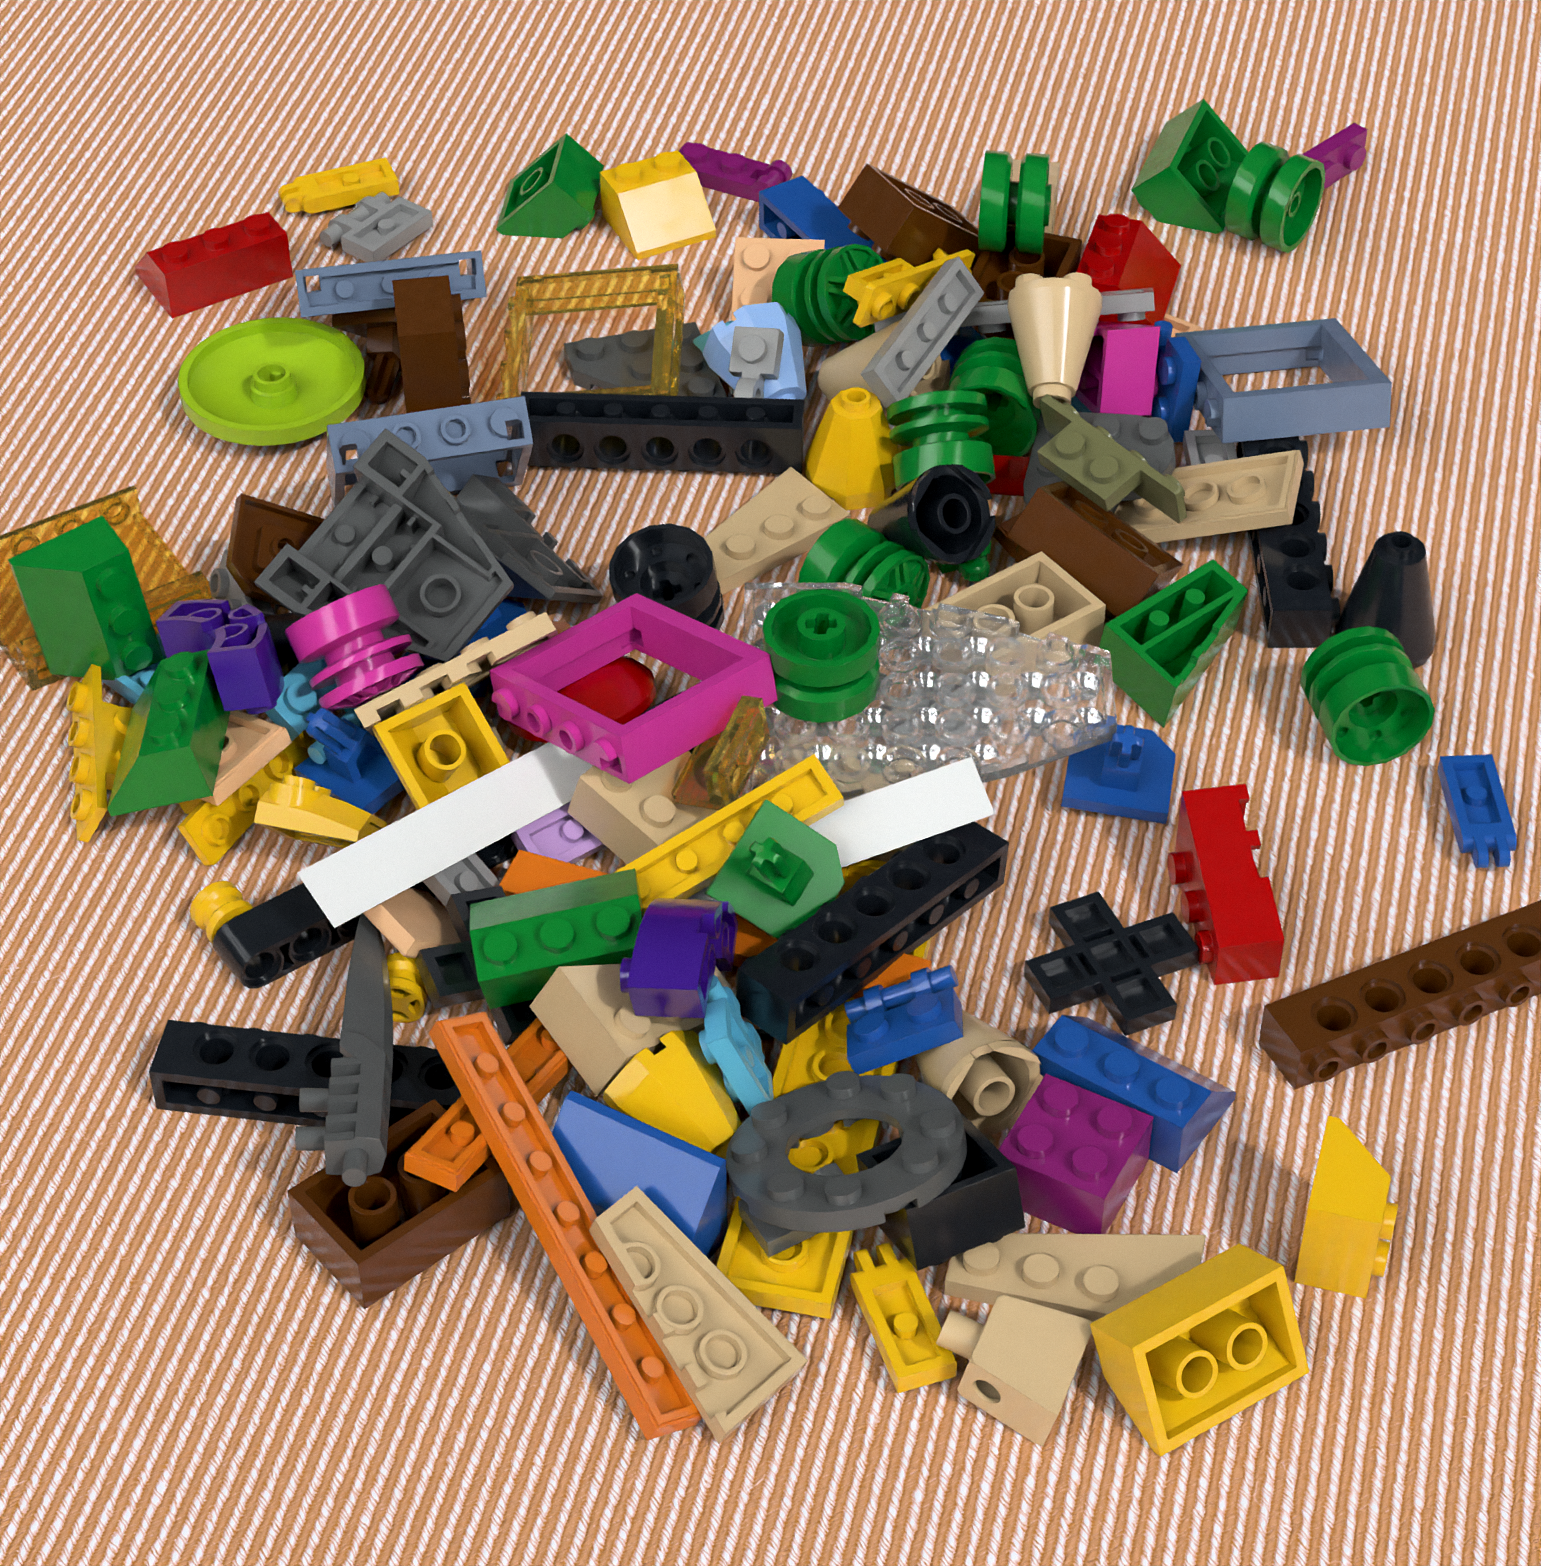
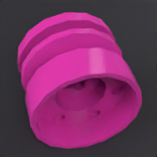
[285,584,424,712]

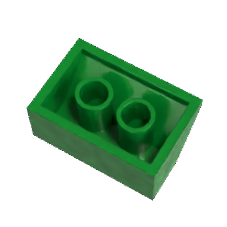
[1131,99,1248,234]
[8,515,164,681]
[107,649,230,817]
[469,868,644,1009]

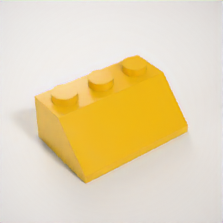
[1090,1243,1309,1457]

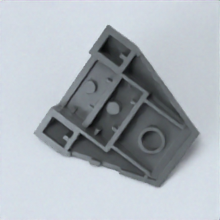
[254,428,514,664]
[445,474,603,604]

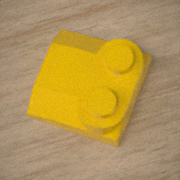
[254,775,387,849]

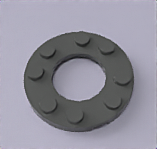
[726,1071,967,1233]

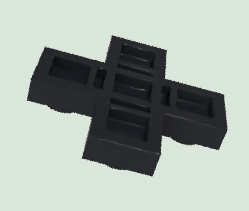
[415,886,537,1045]
[1024,891,1199,1036]

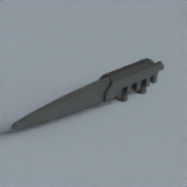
[295,913,393,1187]

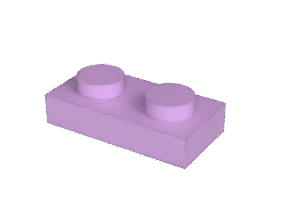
[510,802,607,864]

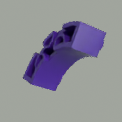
[156,599,285,714]
[620,898,738,1019]

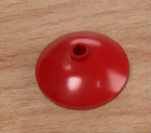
[506,655,657,743]

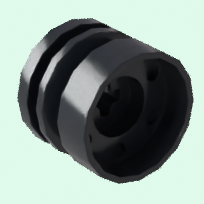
[609,523,725,630]

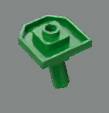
[704,799,845,939]

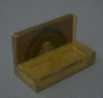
[671,695,770,810]

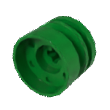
[772,244,884,347]
[948,337,1041,457]
[886,390,996,491]
[797,518,930,649]
[1300,626,1435,766]

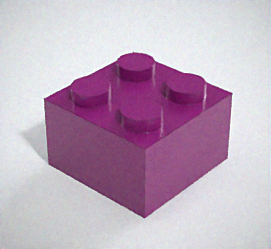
[998,1074,1153,1234]

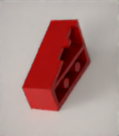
[1167,784,1284,985]

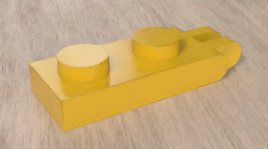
[278,157,400,214]
[850,1242,957,1393]

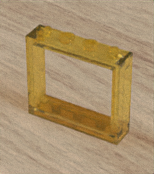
[496,263,686,400]

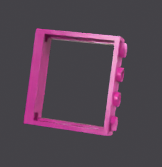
[489,593,778,784]

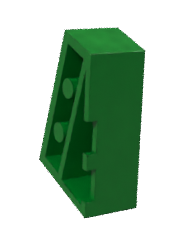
[1094,559,1248,728]

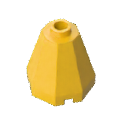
[805,387,899,511]
[603,1030,742,1172]

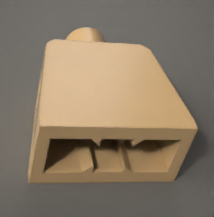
[936,1295,1093,1447]

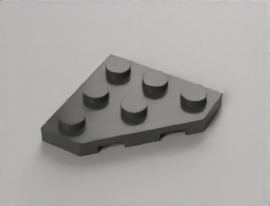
[564,322,727,397]

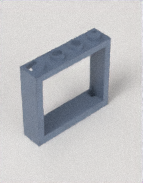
[295,250,487,317]
[1175,318,1392,444]
[326,396,533,508]

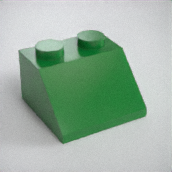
[496,133,604,239]

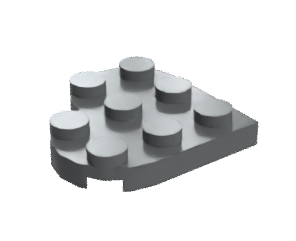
[1024,412,1176,513]

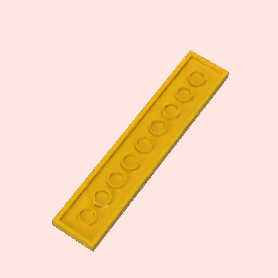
[716,859,932,1319]

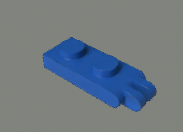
[1437,754,1517,868]

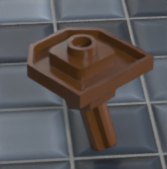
[332,307,402,404]
[226,493,325,607]

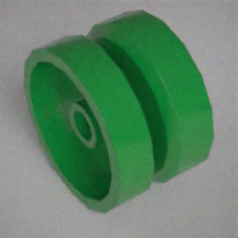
[1225,141,1325,253]
[978,150,1052,255]
[762,589,880,723]

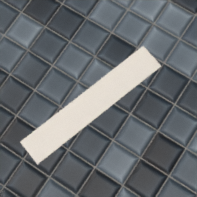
[297,742,593,928]
[687,757,995,900]

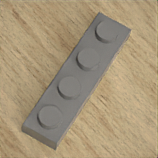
[861,256,984,408]

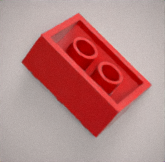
[135,212,293,318]
[1076,214,1181,326]

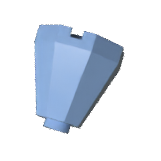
[702,302,807,399]

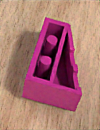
[1075,321,1161,416]

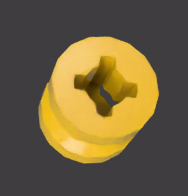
[190,881,254,944]
[386,952,428,1023]

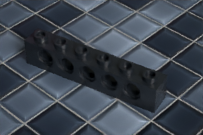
[520,391,804,474]
[1236,436,1340,648]
[736,821,1009,1045]
[149,1020,462,1127]

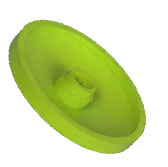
[178,317,366,446]

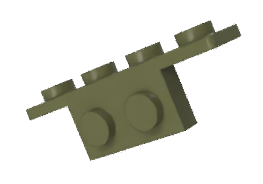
[1037,394,1187,523]

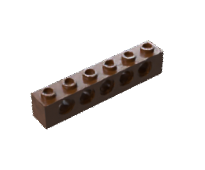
[1259,900,1541,1090]

